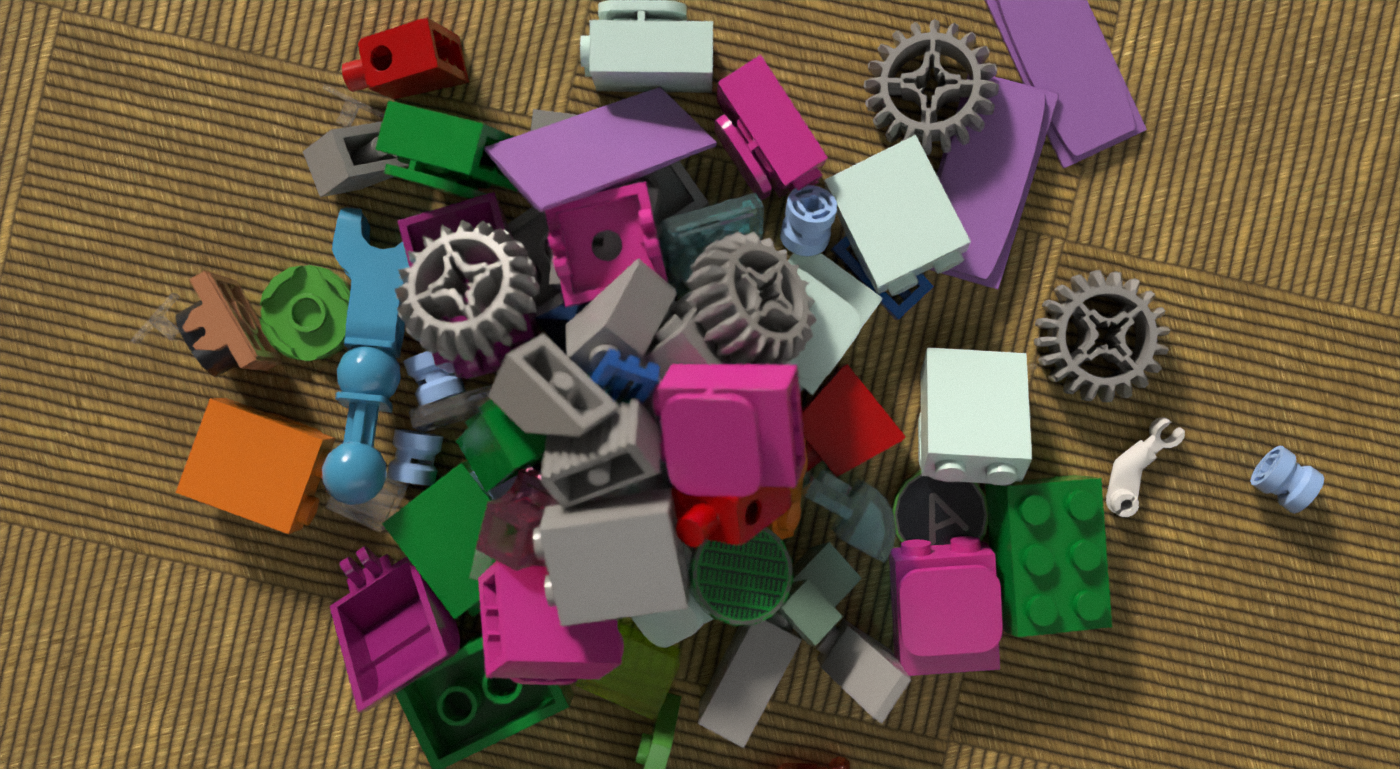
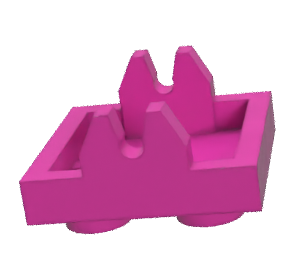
[545,182,668,307]

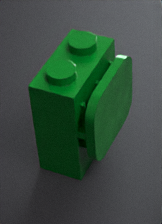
[375,100,520,199]
[382,461,537,619]

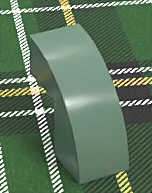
[778,542,862,646]

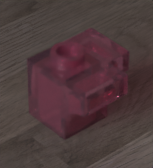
[476,468,560,571]

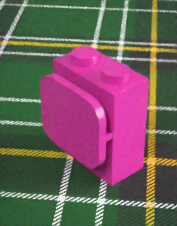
[715,54,828,201]
[653,364,806,497]
[889,536,1002,676]
[478,559,624,685]

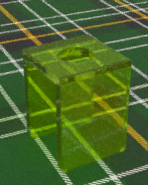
[575,621,681,719]

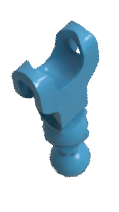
[322,207,410,505]

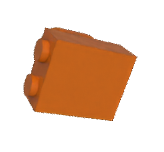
[175,398,335,534]

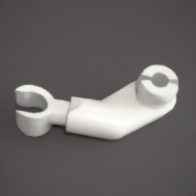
[1106,417,1185,517]

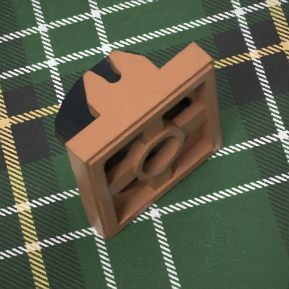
[176,271,282,377]

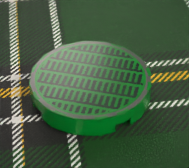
[688,527,793,626]

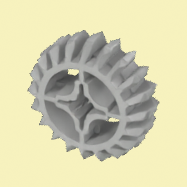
[864,19,999,155]
[394,220,540,362]
[686,232,817,365]
[1034,270,1171,402]

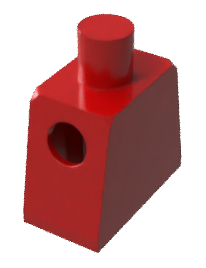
[342,17,469,99]
[801,364,906,477]
[672,484,792,547]

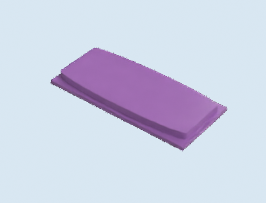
[984,0,1147,169]
[929,74,1059,290]
[485,87,717,212]

